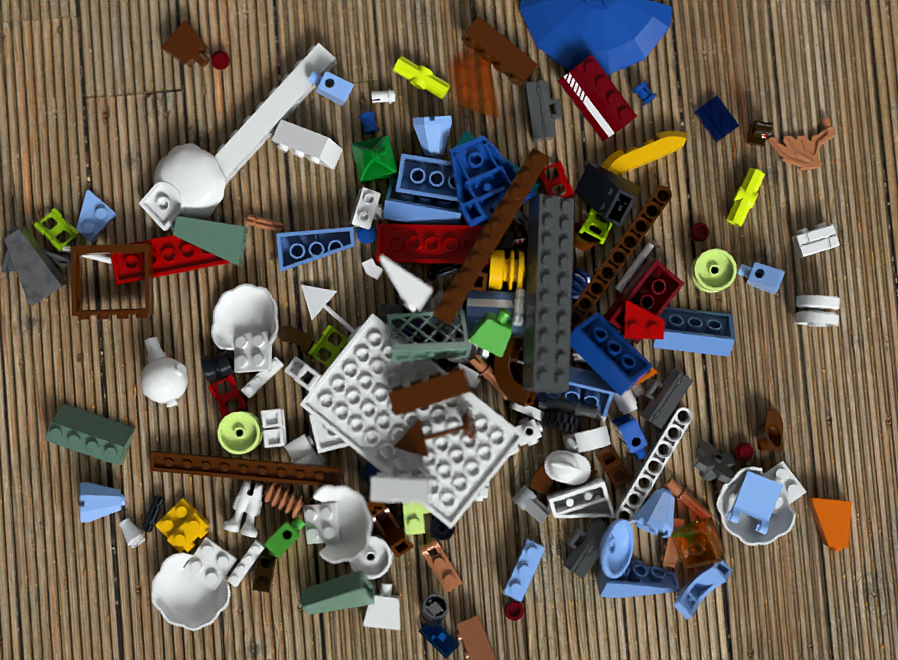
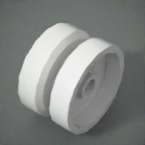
[795,295,840,327]
[349,533,393,579]

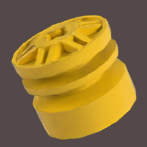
[488,249,526,291]

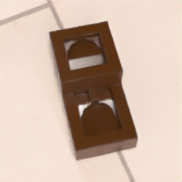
[595,445,632,489]

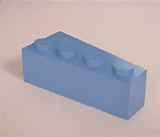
[276,227,357,272]

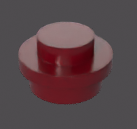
[211,51,230,70]
[690,223,709,242]
[734,443,754,462]

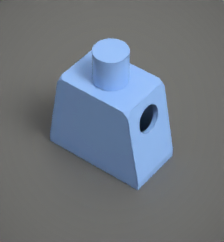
[308,71,354,106]
[738,262,785,295]

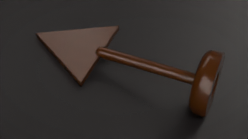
[393,412,477,457]

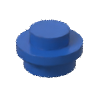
[357,226,376,244]

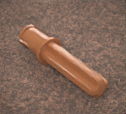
[468,353,509,401]
[664,477,714,523]

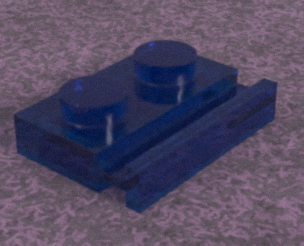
[694,96,740,143]

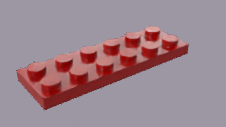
[376,224,490,266]
[111,235,230,285]

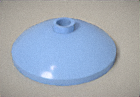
[599,519,634,578]

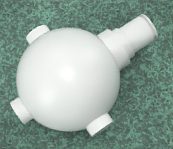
[140,337,188,407]

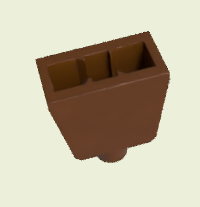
[161,20,210,68]

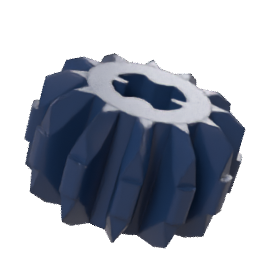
[571,267,592,301]

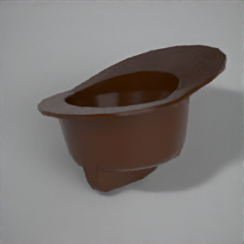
[573,220,610,251]
[756,409,783,453]

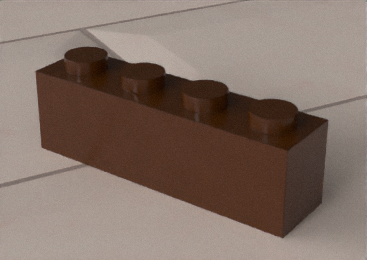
[461,16,538,87]
[388,366,472,416]

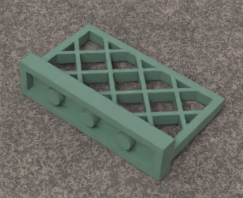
[386,310,471,362]

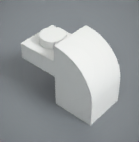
[285,356,323,391]
[563,426,611,453]

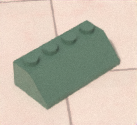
[45,403,136,465]

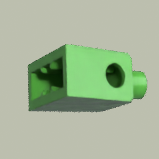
[469,308,512,358]
[264,516,306,558]

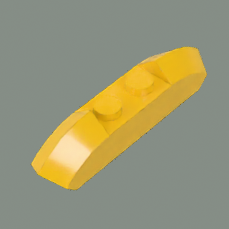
[601,131,688,175]

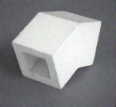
[362,258,383,280]

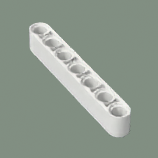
[614,407,692,523]

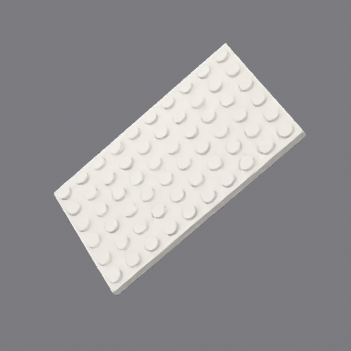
[300,313,525,528]

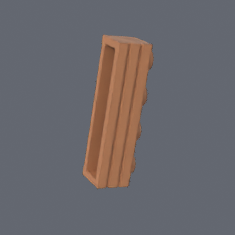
[659,517,685,568]

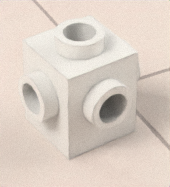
[515,417,543,446]

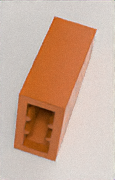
[808,497,852,551]

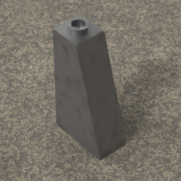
[4,226,67,307]

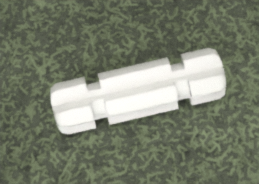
[512,289,526,326]

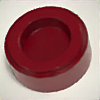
[504,600,524,621]

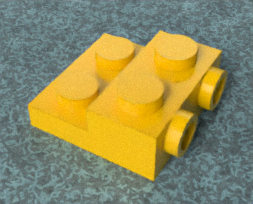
[155,498,211,553]

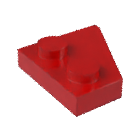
[624,300,665,340]

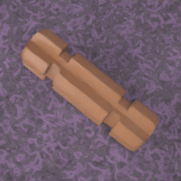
[246,215,284,233]

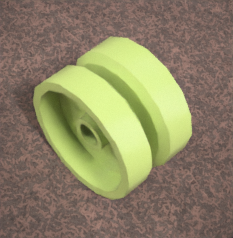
[690,249,737,293]
[217,411,264,454]

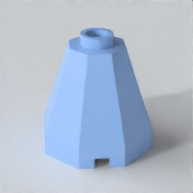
[413,115,452,159]
[80,482,125,522]
[632,488,675,538]

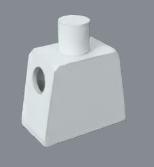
[363,583,401,630]

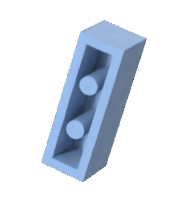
[503,537,545,601]

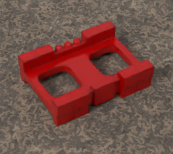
[538,161,574,198]
[208,374,248,418]

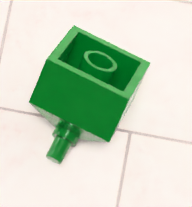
[351,135,398,185]

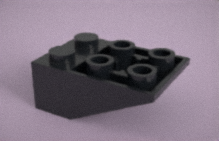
[574,161,641,227]

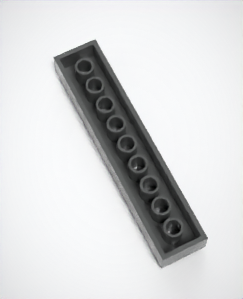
[522,194,574,394]

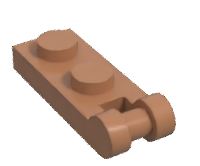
[418,537,463,593]

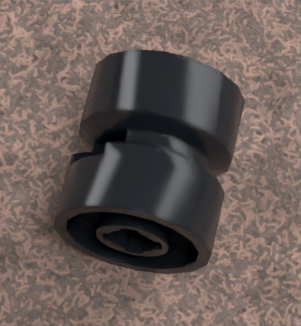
[201,350,235,381]
[430,516,455,541]
[419,594,448,627]

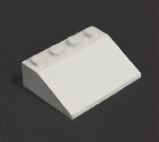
[380,256,433,313]

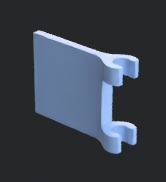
[726,470,783,535]

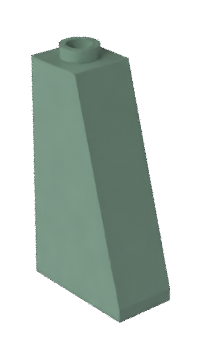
[171,216,248,267]
[299,570,375,615]

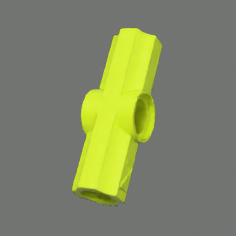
[393,56,450,100]
[726,168,765,227]

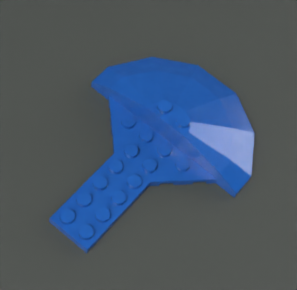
[519,0,672,76]

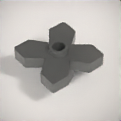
[694,440,736,484]

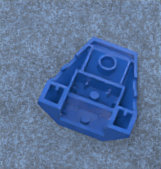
[449,135,536,226]

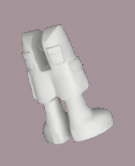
[222,479,264,538]

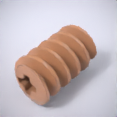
[262,482,306,519]

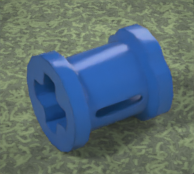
[632,81,657,106]
[358,111,380,135]

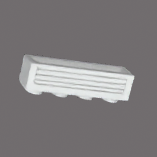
[241,356,284,399]
[227,539,266,587]

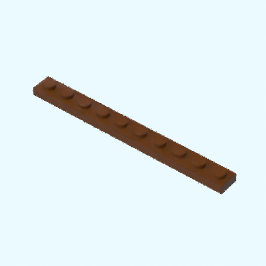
[433,148,550,325]
[150,450,341,487]

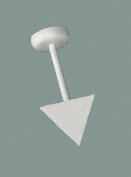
[301,285,363,343]

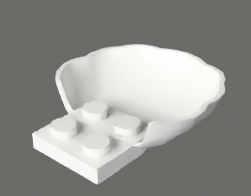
[138,143,226,231]
[211,283,279,373]
[716,460,806,546]
[303,485,373,564]
[152,537,238,631]

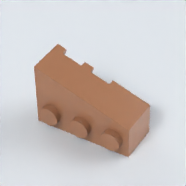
[455,615,497,660]

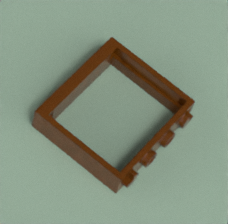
[71,244,154,320]

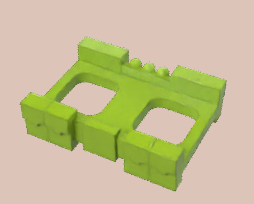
[34,208,79,252]
[579,208,613,245]
[308,325,348,368]

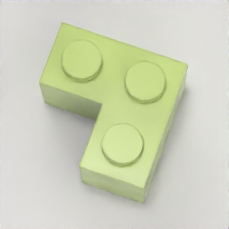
[403,502,431,535]

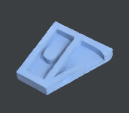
[76,190,117,243]

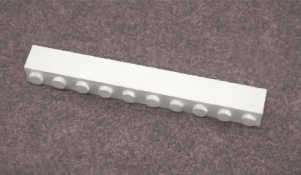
[214,43,337,185]

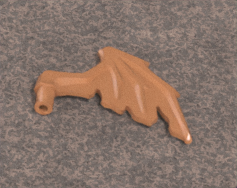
[766,117,836,170]

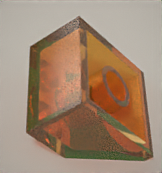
[671,517,725,569]

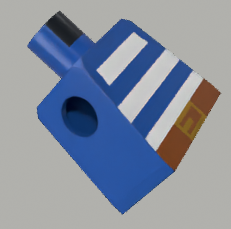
[611,413,648,460]

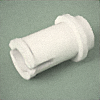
[372,89,396,104]

